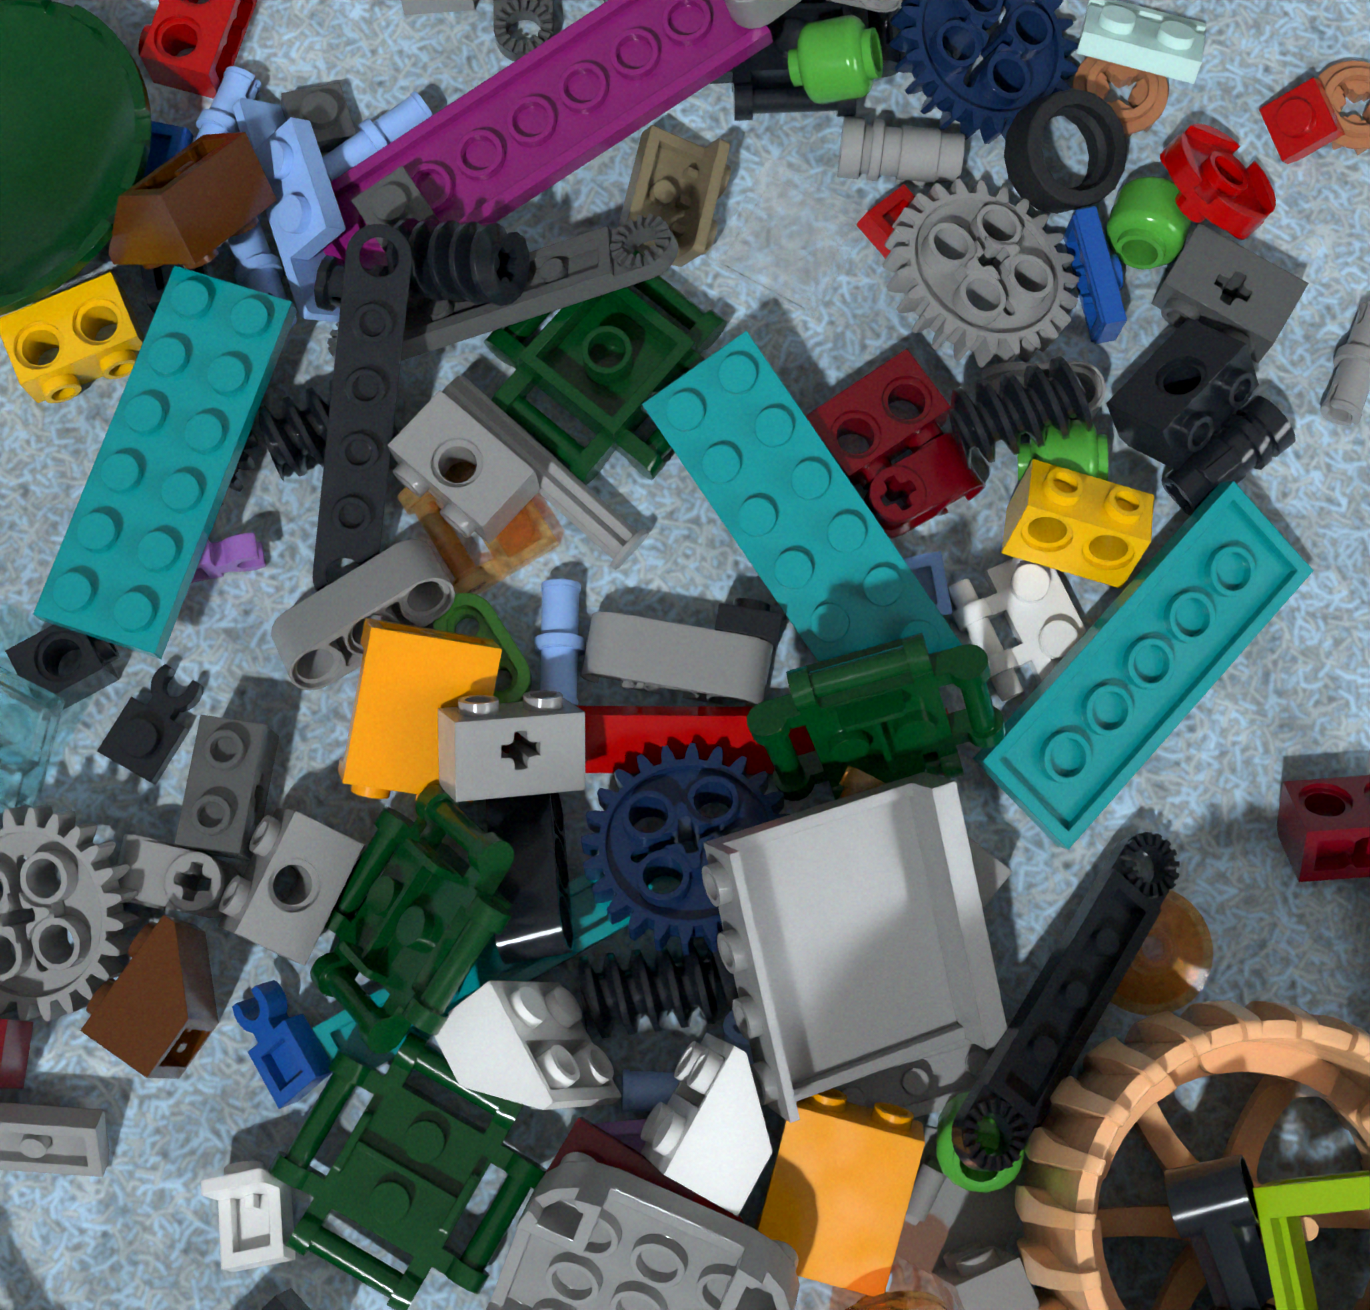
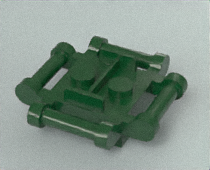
[484,249,727,485]
[747,633,1006,801]
[310,784,514,1054]
[268,1029,547,1310]

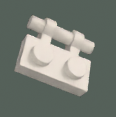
[948,558,1087,702]

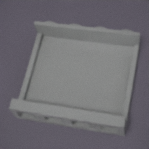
[702,772,1007,1123]

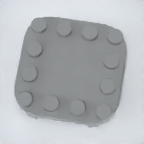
[486,1152,800,1310]

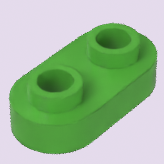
[433,593,532,703]

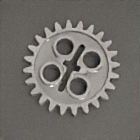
[883,179,1079,368]
[0,804,140,1021]

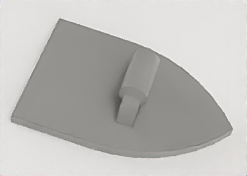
[896,1126,1026,1276]

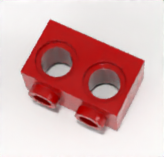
[138,0,257,99]

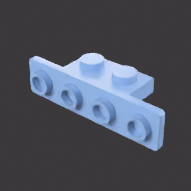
[232,98,346,322]

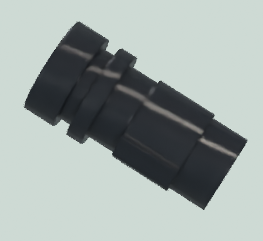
[1161,395,1296,516]

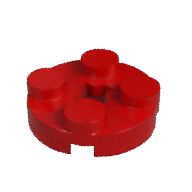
[1160,123,1276,240]

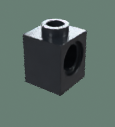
[5,625,120,716]

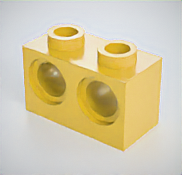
[0,272,145,403]
[1001,459,1154,589]

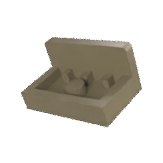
[618,125,731,267]

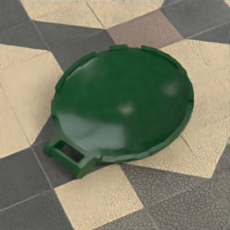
[0,0,152,316]

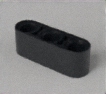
[486,792,574,965]

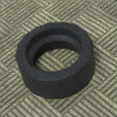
[1004,88,1127,214]

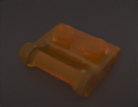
[398,462,559,595]

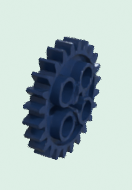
[890,0,1078,144]
[581,743,791,955]

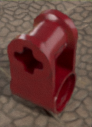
[863,433,986,539]

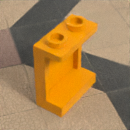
[338,618,502,802]
[755,1088,925,1299]

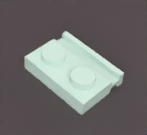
[1076,0,1206,84]

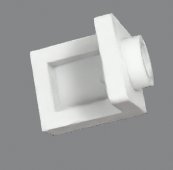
[201,1161,296,1272]

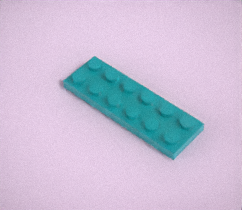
[33,265,297,659]
[642,330,962,662]
[973,481,1314,850]

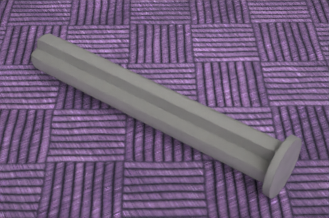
[442,376,649,570]

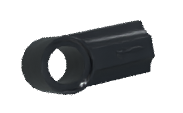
[1164,1154,1274,1310]

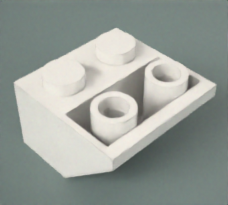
[434,981,622,1110]
[640,1033,773,1216]

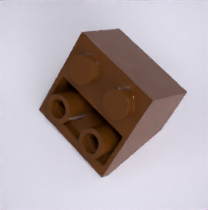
[108,132,277,269]
[80,915,219,1079]

